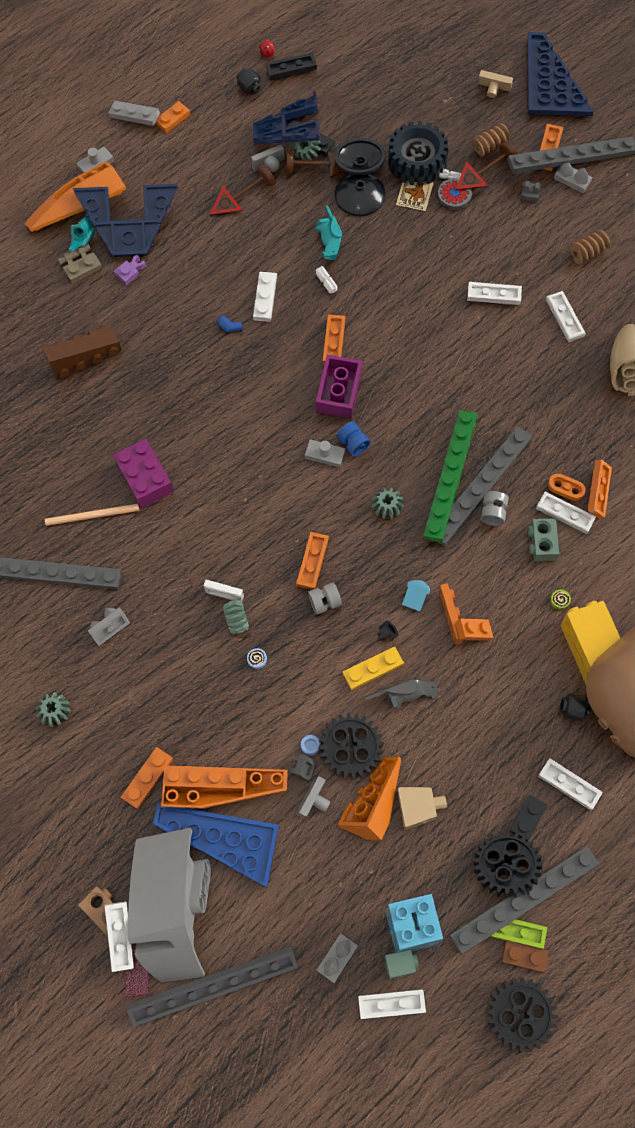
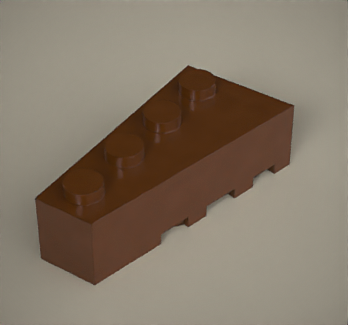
[41,325,122,380]

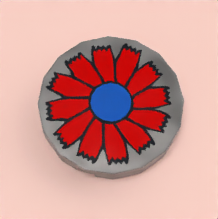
[438,178,472,210]

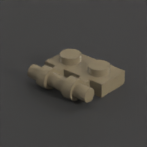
[57,244,102,284]

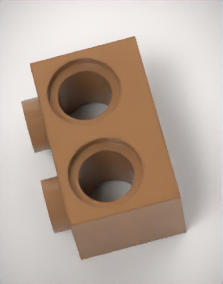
[78,886,114,936]

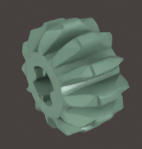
[292,141,321,161]
[372,487,403,520]
[223,600,249,634]
[36,692,71,727]

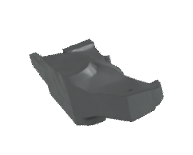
[363,677,438,709]

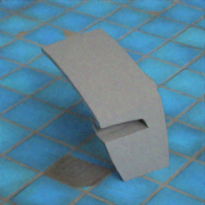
[128,828,211,983]

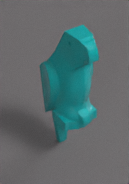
[316,205,342,260]
[69,214,96,252]

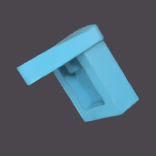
[402,580,430,611]

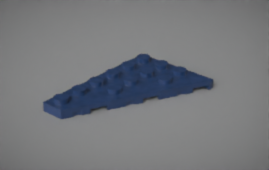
[527,32,594,116]

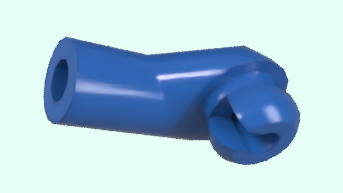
[217,315,243,333]

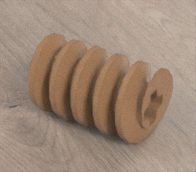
[472,123,510,157]
[571,230,610,265]

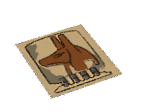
[396,181,434,211]

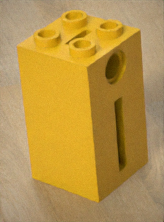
[560,601,620,684]

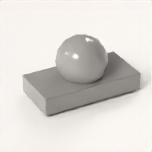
[251,144,285,173]

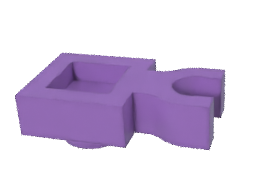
[114,255,147,285]

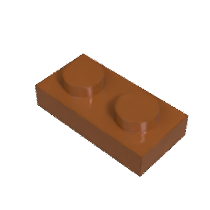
[501,940,548,973]

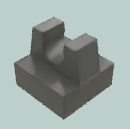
[521,181,541,202]
[289,754,317,782]

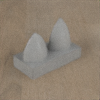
[554,163,593,193]
[88,607,130,646]
[316,933,358,983]

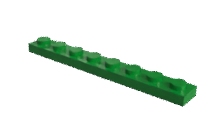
[423,410,478,543]

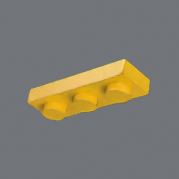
[342,647,404,691]

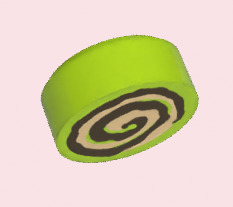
[550,590,571,610]

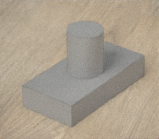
[76,147,114,173]
[305,440,345,468]
[295,776,330,818]

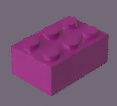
[316,355,363,419]
[113,439,174,508]

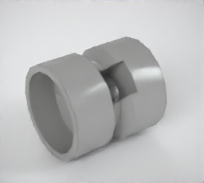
[480,491,509,526]
[308,582,342,615]

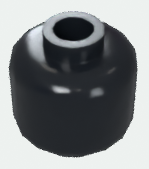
[236,68,261,94]
[560,694,591,721]

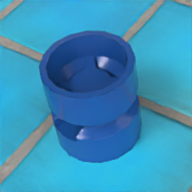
[336,421,371,457]

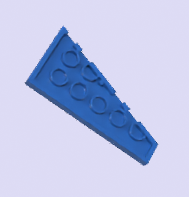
[153,803,279,888]

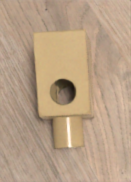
[397,787,447,830]

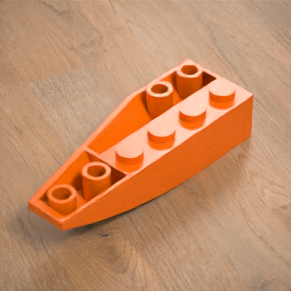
[24,161,126,232]
[161,766,288,809]

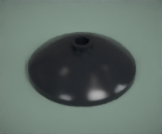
[335,138,385,176]
[335,174,385,216]

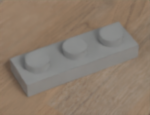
[108,101,160,126]

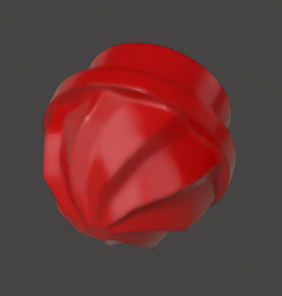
[259,39,275,57]

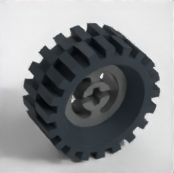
[388,121,448,186]

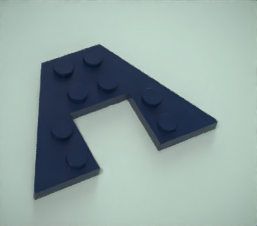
[253,91,321,144]
[73,184,178,257]

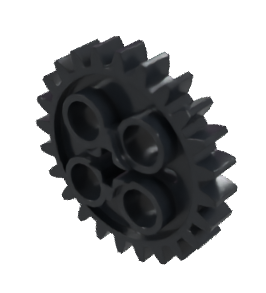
[318,713,384,780]
[473,831,543,898]
[486,977,558,1052]

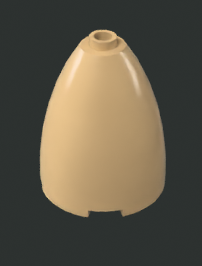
[610,324,635,396]

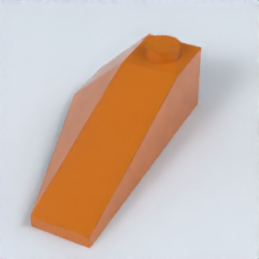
[338,757,401,840]

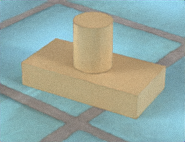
[479,70,513,98]

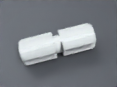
[439,169,461,179]
[316,266,337,294]

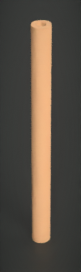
[45,504,139,526]

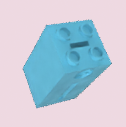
[386,894,443,953]

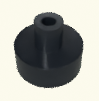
[378,621,399,641]

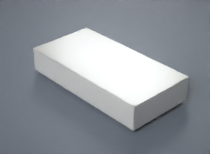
[204,580,244,601]

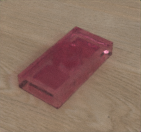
[126,950,149,996]

